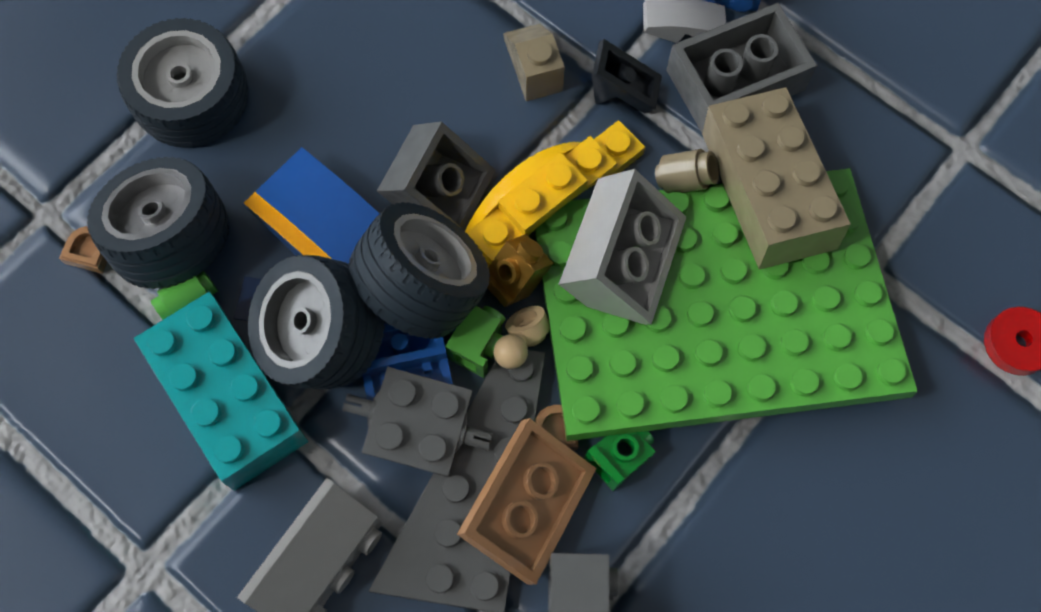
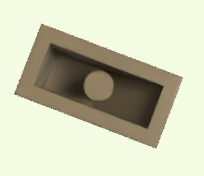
[503,24,565,101]

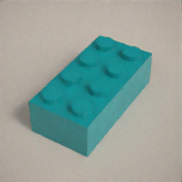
[133,291,309,491]

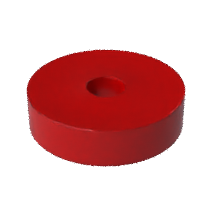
[984,307,1041,376]

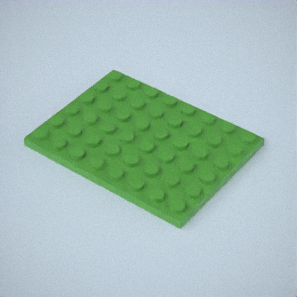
[534,168,917,441]

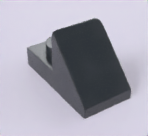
[592,39,662,114]

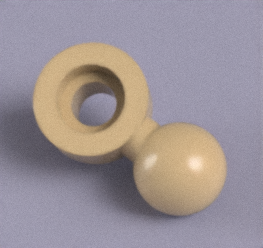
[493,306,550,369]

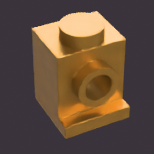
[488,234,554,307]

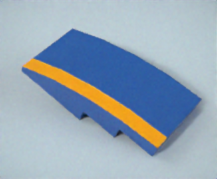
[243,147,380,264]

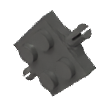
[343,367,493,477]

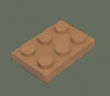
[457,418,597,585]

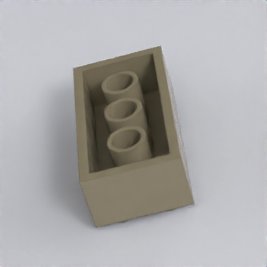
[702,87,851,270]

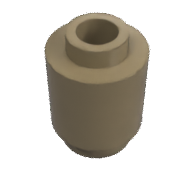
[655,149,719,193]

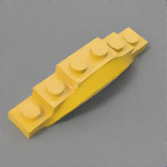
[465,120,645,267]

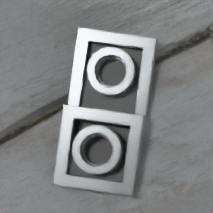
[643,0,726,43]

